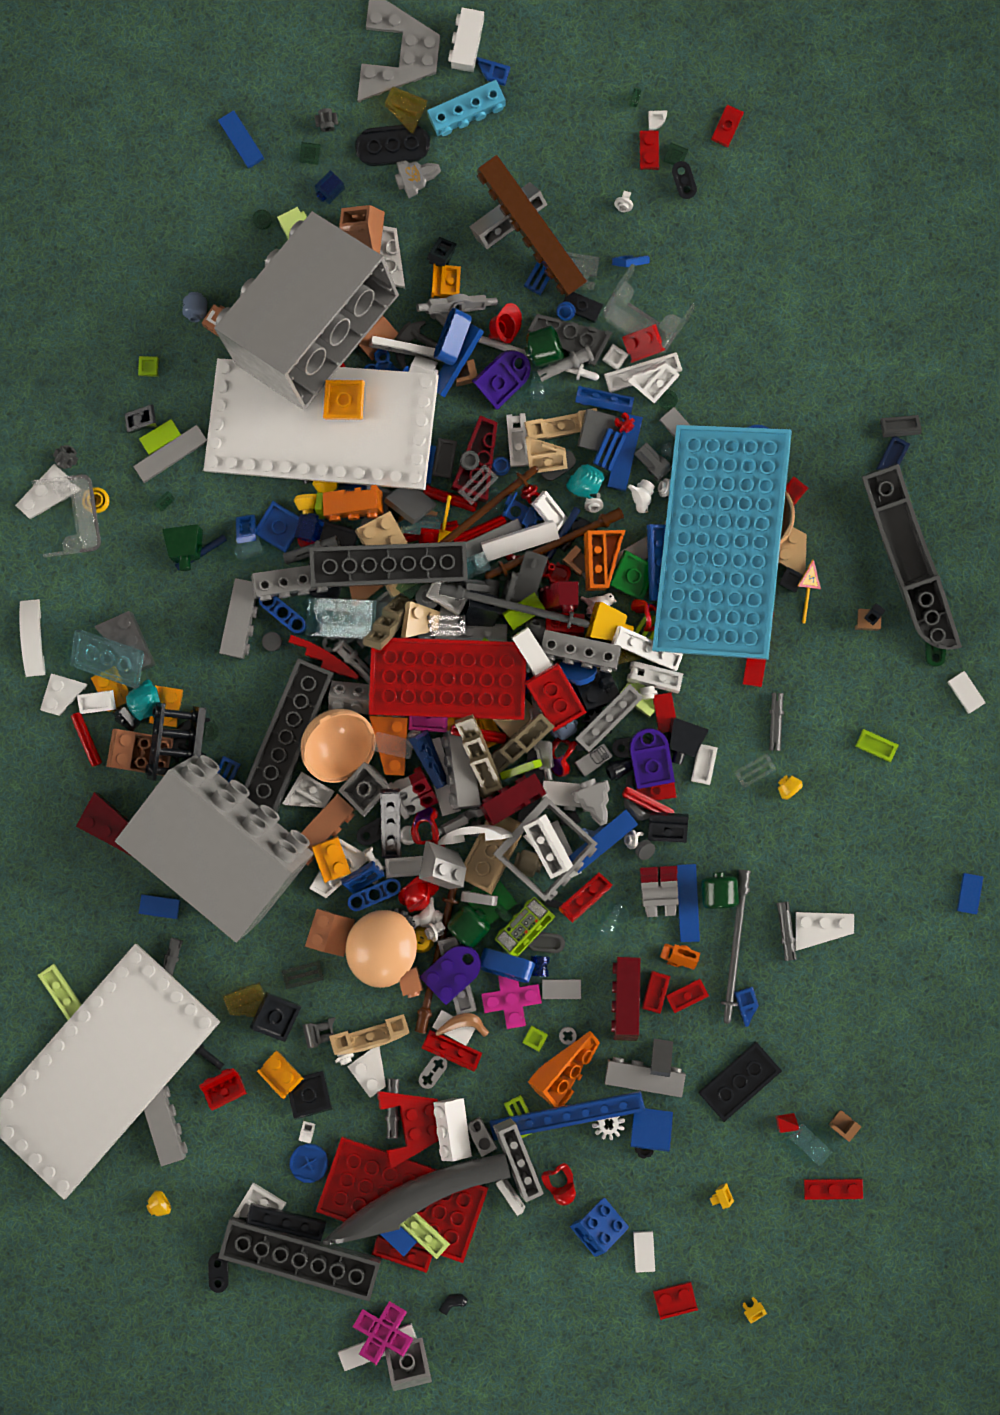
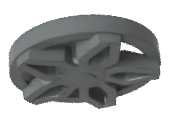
[501,571,519,601]

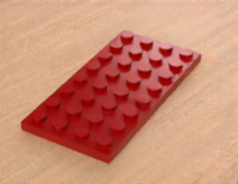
[369,638,526,720]
[316,1136,489,1263]

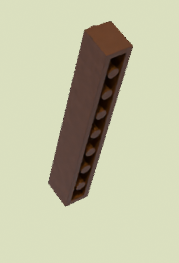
[477,155,587,297]

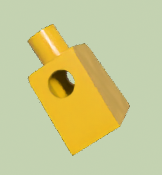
[585,602,634,641]

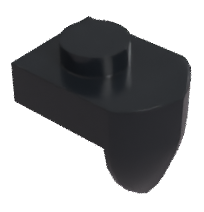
[112,707,142,732]

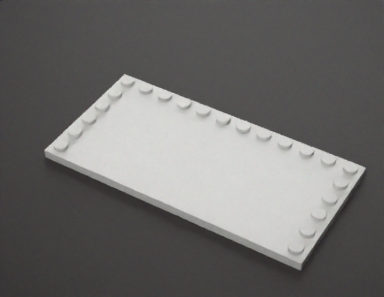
[203,358,439,490]
[0,944,220,1199]

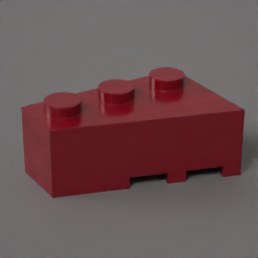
[539,581,578,613]
[480,773,547,826]

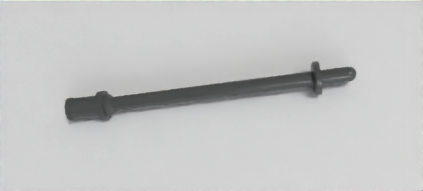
[438,582,590,629]
[720,870,751,1024]

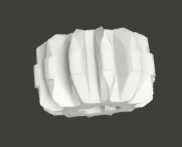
[592,1116,625,1140]

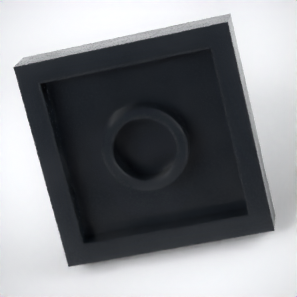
[573,668,620,712]
[250,992,301,1042]
[288,1071,333,1120]

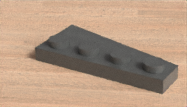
[528,314,613,367]

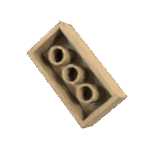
[355,511,417,598]

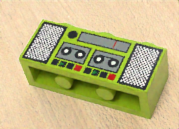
[495,896,556,957]

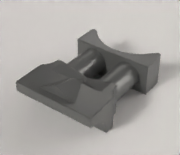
[302,1017,336,1049]

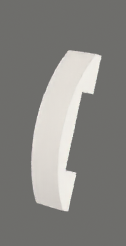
[19,599,46,677]
[438,825,513,845]

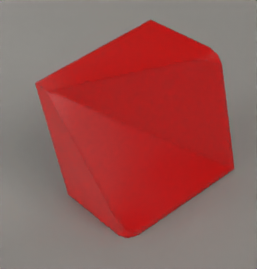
[776,1113,799,1133]

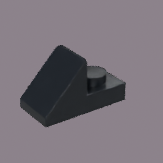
[427,237,457,267]
[124,404,157,433]

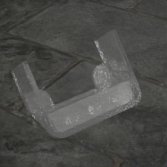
[602,264,696,356]
[32,474,101,558]

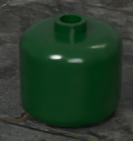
[525,326,564,367]
[701,872,739,909]
[447,905,490,948]

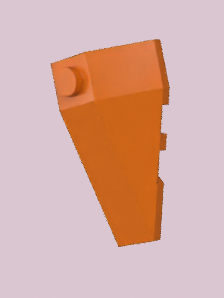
[528,1031,600,1108]

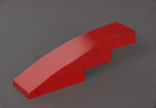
[289,635,360,681]

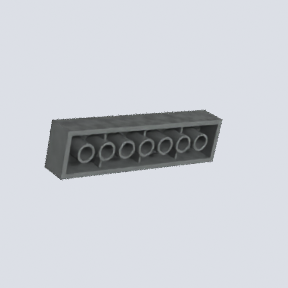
[309,542,468,588]
[244,658,335,813]
[218,1216,382,1302]

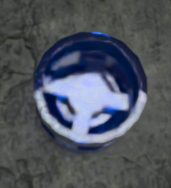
[531,956,550,977]

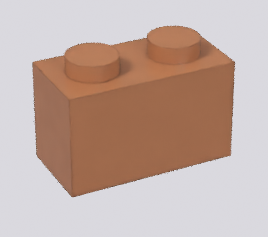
[399,966,423,998]

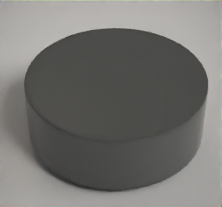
[460,451,479,471]
[262,632,282,652]
[635,840,655,860]

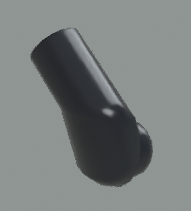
[439,1293,467,1315]

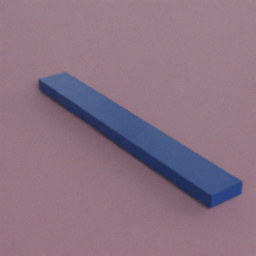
[489,1091,645,1140]

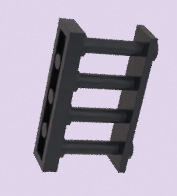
[145,702,206,781]

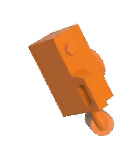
[660,944,700,970]

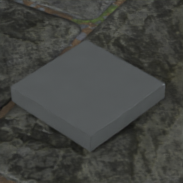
[577,409,623,455]
[384,488,437,525]

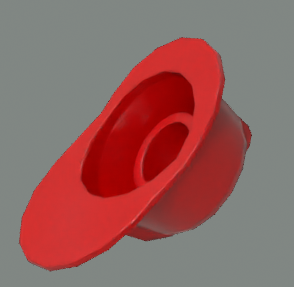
[488,303,522,344]
[398,876,440,913]

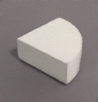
[648,110,667,131]

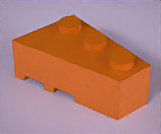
[323,485,384,522]
[584,530,626,591]
[369,716,409,776]

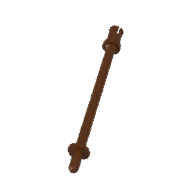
[438,466,539,543]
[485,507,624,580]
[414,888,459,1034]

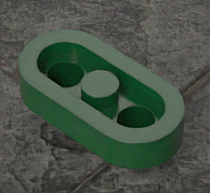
[925,642,946,667]

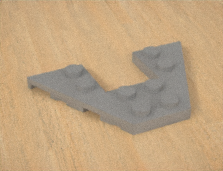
[357,0,440,103]

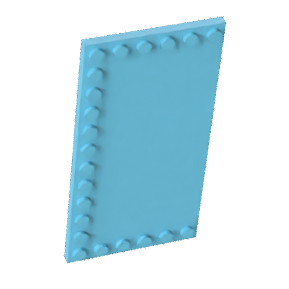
[652,425,792,660]

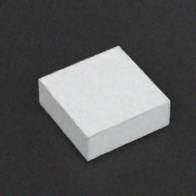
[602,344,628,370]

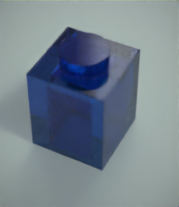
[315,170,345,204]
[294,513,324,543]

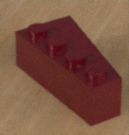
[450,415,498,503]
[76,792,133,857]
[611,957,641,1041]

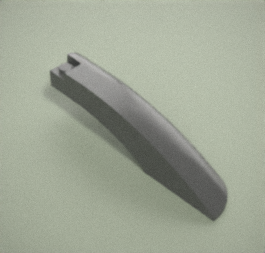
[861,463,962,649]
[323,1153,511,1245]

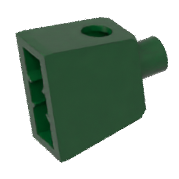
[162,524,203,571]

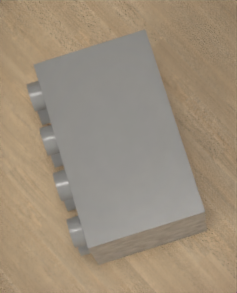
[214,211,399,410]
[115,755,314,943]

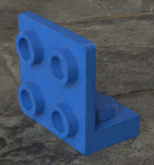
[570,1198,629,1257]

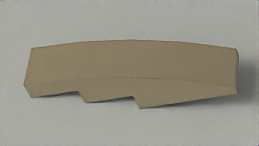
[363,595,416,650]
[491,713,554,775]
[455,714,503,794]

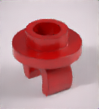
[614,412,635,433]
[520,484,540,505]

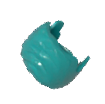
[566,464,605,499]
[126,679,160,721]

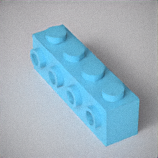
[427,80,506,136]

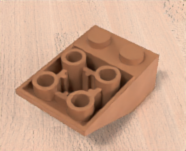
[339,205,385,254]
[106,729,174,776]

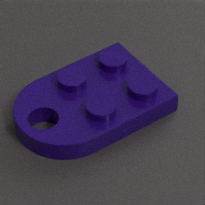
[472,350,531,410]
[630,728,675,789]
[420,945,481,1005]

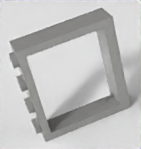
[493,796,598,901]

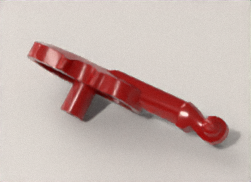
[505,554,571,584]

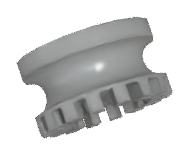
[559,1027,577,1045]

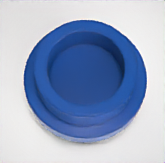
[556,301,576,321]
[492,457,510,476]

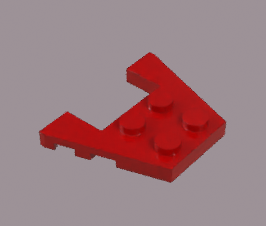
[377,1091,439,1168]

